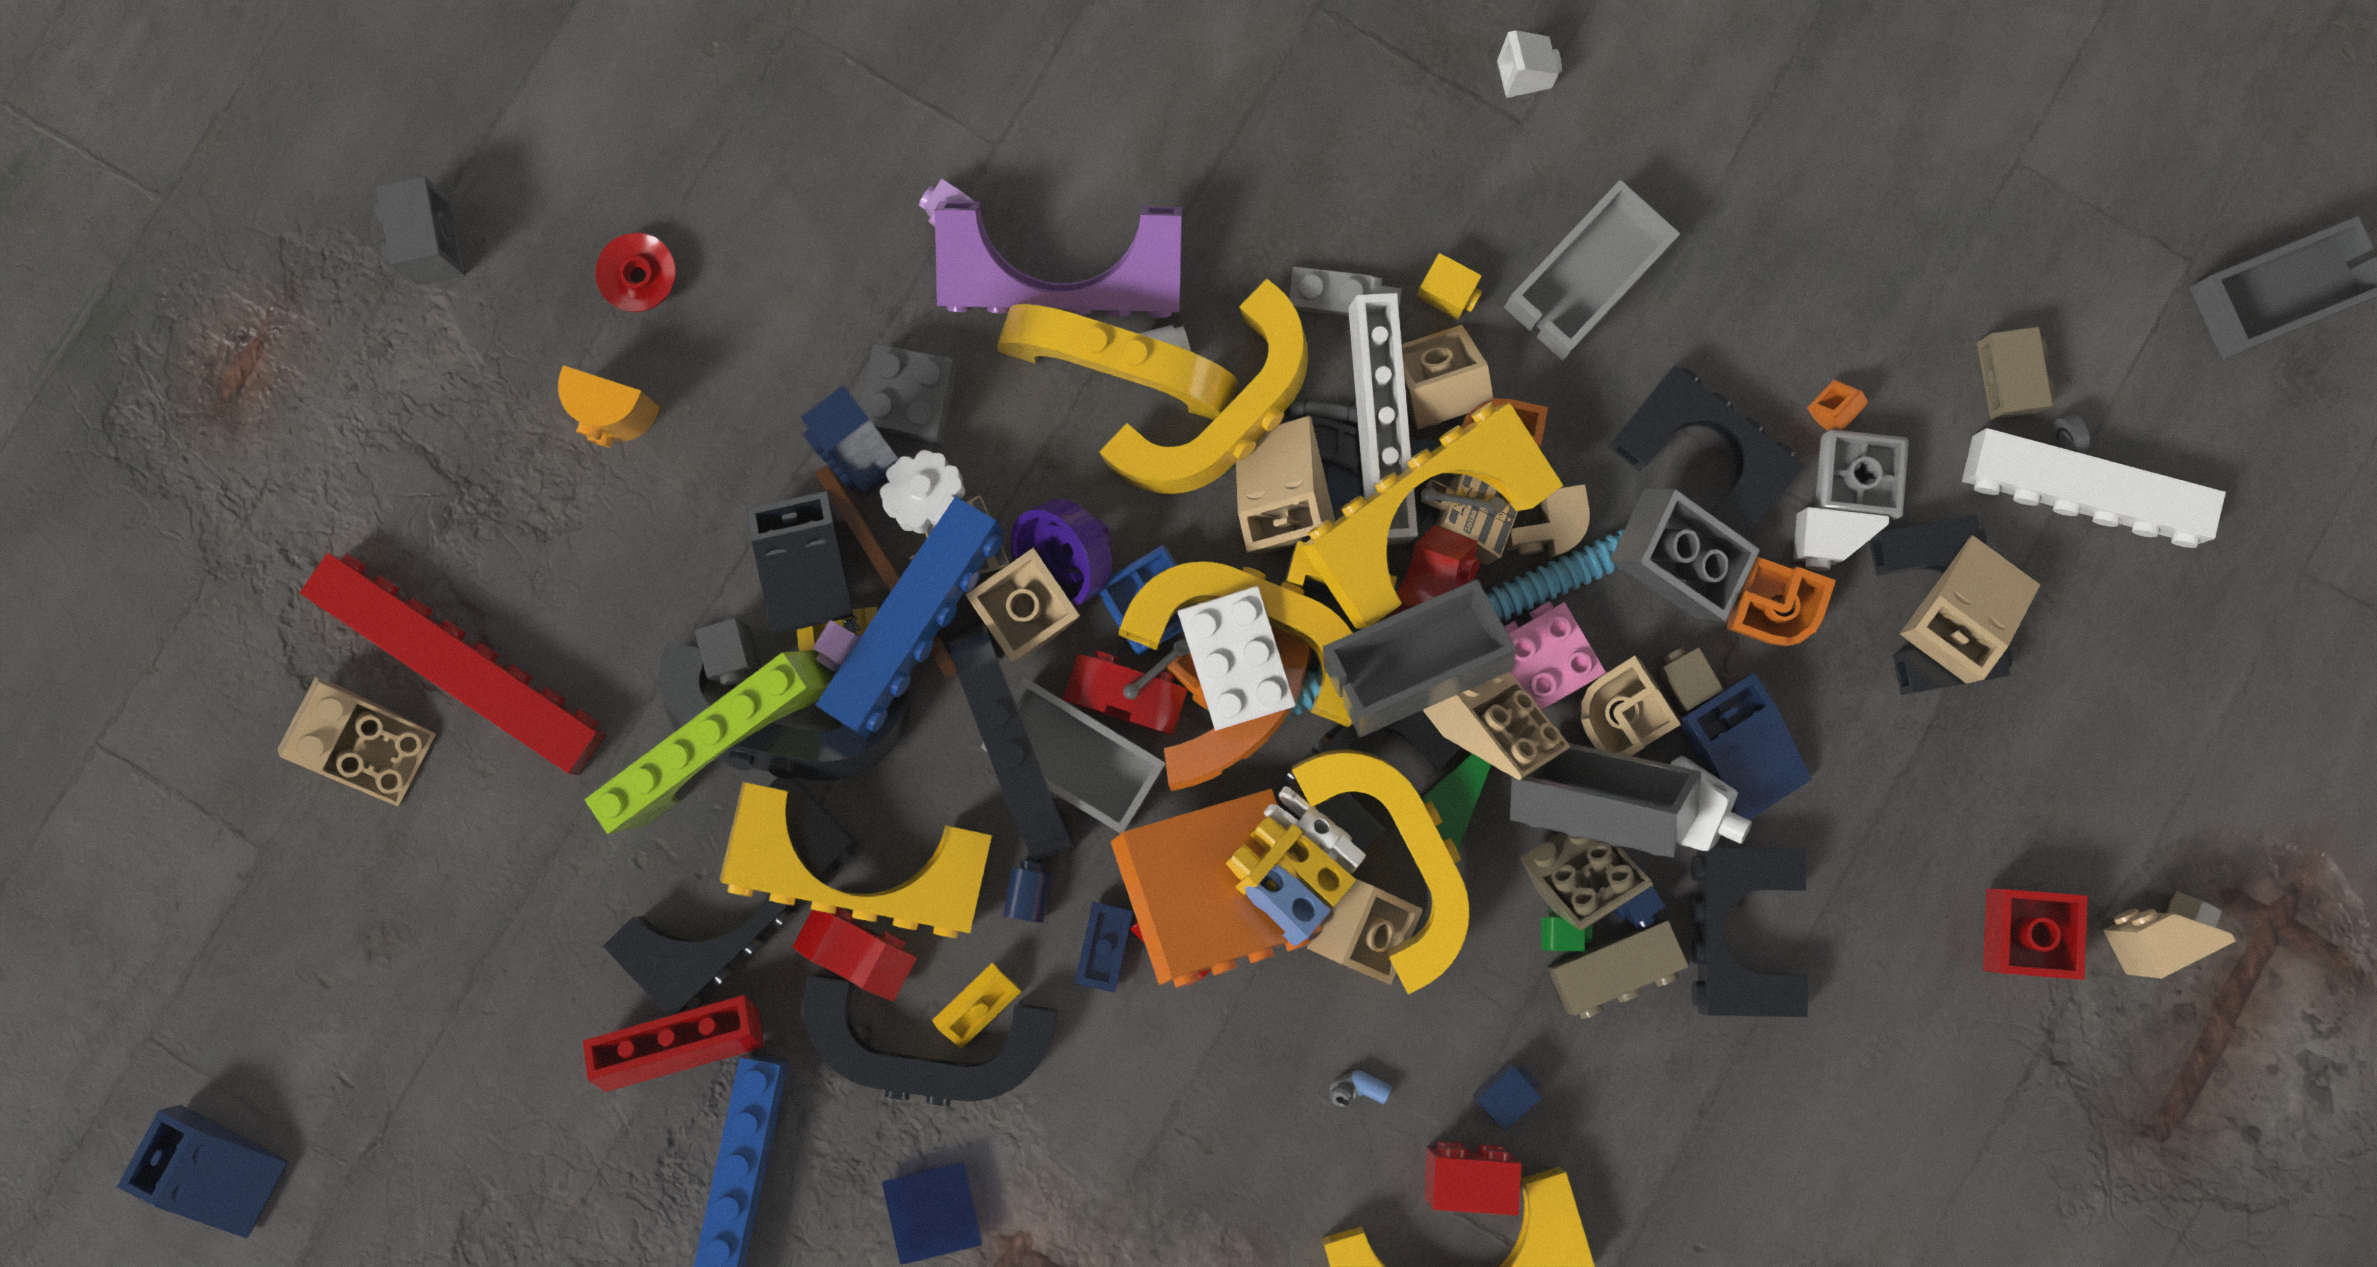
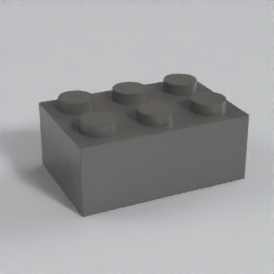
[1610,488,1760,622]

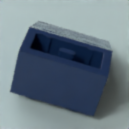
[1678,673,1811,820]
[117,1105,289,1238]

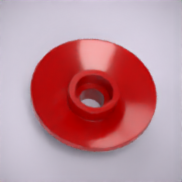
[595,233,676,312]

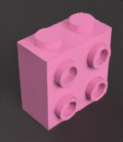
[1504,601,1606,710]

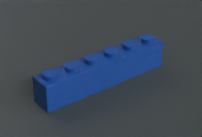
[815,496,1004,739]
[694,1053,789,1267]

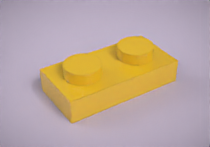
[932,963,1022,1049]

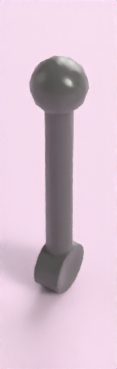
[1421,487,1505,514]
[1123,639,1190,700]

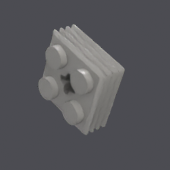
[1815,429,1909,521]

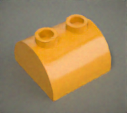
[558,365,660,448]

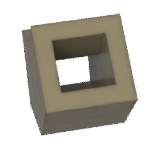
[2166,891,2222,928]

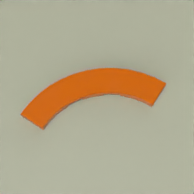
[1164,627,1312,792]

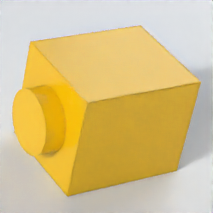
[1416,253,1483,320]

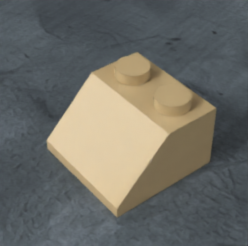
[1402,325,1493,429]
[966,548,1080,664]
[1307,879,1423,985]
[2103,908,2236,979]

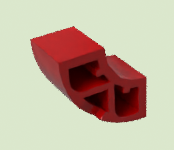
[1390,525,1480,617]
[1062,651,1188,736]
[792,907,917,1002]

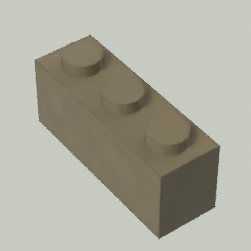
[1547,919,1688,1019]

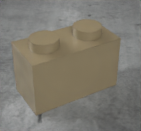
[1977,327,2055,420]

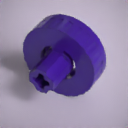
[1010,499,1112,607]

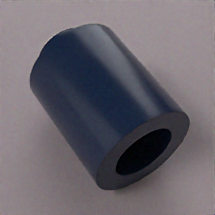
[1003,860,1052,923]

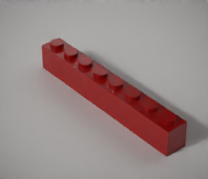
[299,552,607,775]

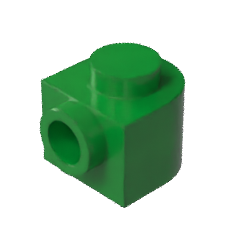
[1541,909,1592,951]

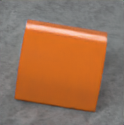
[1807,380,1868,431]

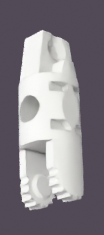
[1264,786,1366,875]

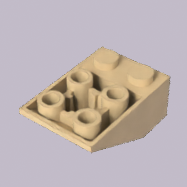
[1236,416,1335,555]
[1899,535,2040,683]
[1423,672,1571,780]
[277,676,436,807]

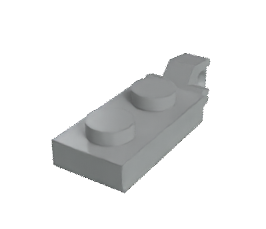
[1289,267,1402,316]

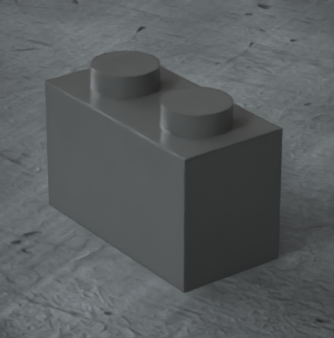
[695,618,762,688]

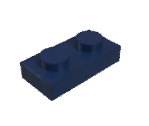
[1075,902,1133,992]

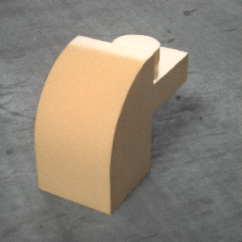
[1506,484,1590,560]

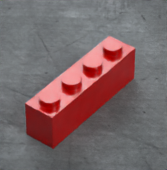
[582,995,765,1092]

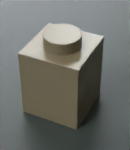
[1655,646,1724,713]

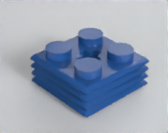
[1099,545,1199,656]

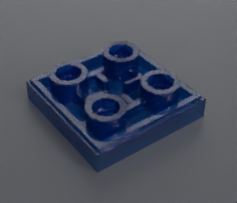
[882,1160,983,1265]

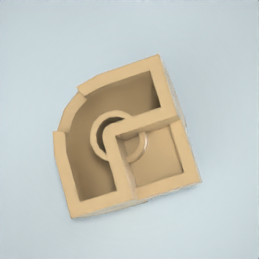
[1581,655,1681,756]

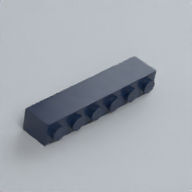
[800,385,899,496]

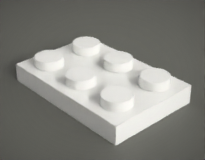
[1177,585,1296,731]

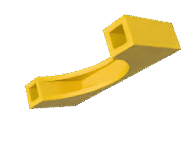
[1301,402,1563,629]
[720,782,992,938]
[1322,1167,1595,1267]

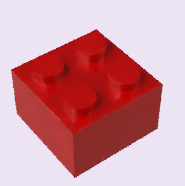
[1983,888,2088,980]
[1424,1141,1521,1216]

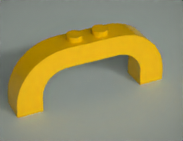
[1099,279,1308,494]
[997,304,1239,420]
[1118,562,1352,727]
[1292,750,1469,994]

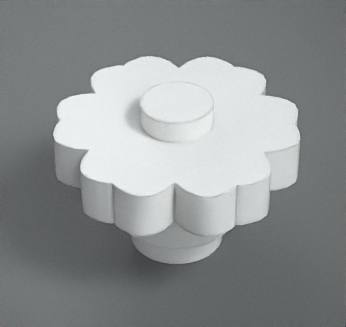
[880,450,965,533]

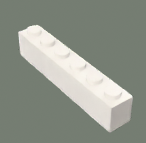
[1348,293,1418,545]
[1962,428,2226,548]

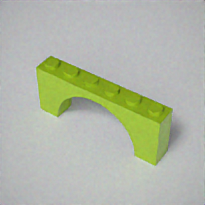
[584,650,834,835]

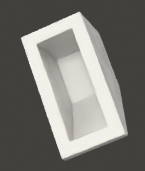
[1497,30,1562,98]
[1793,507,1889,571]

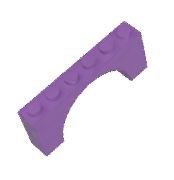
[935,201,1182,317]

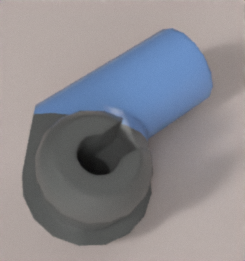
[1329,1070,1392,1107]

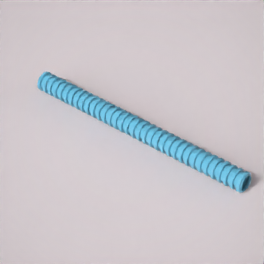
[1285,529,1624,721]

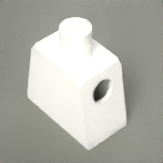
[1670,755,1752,851]

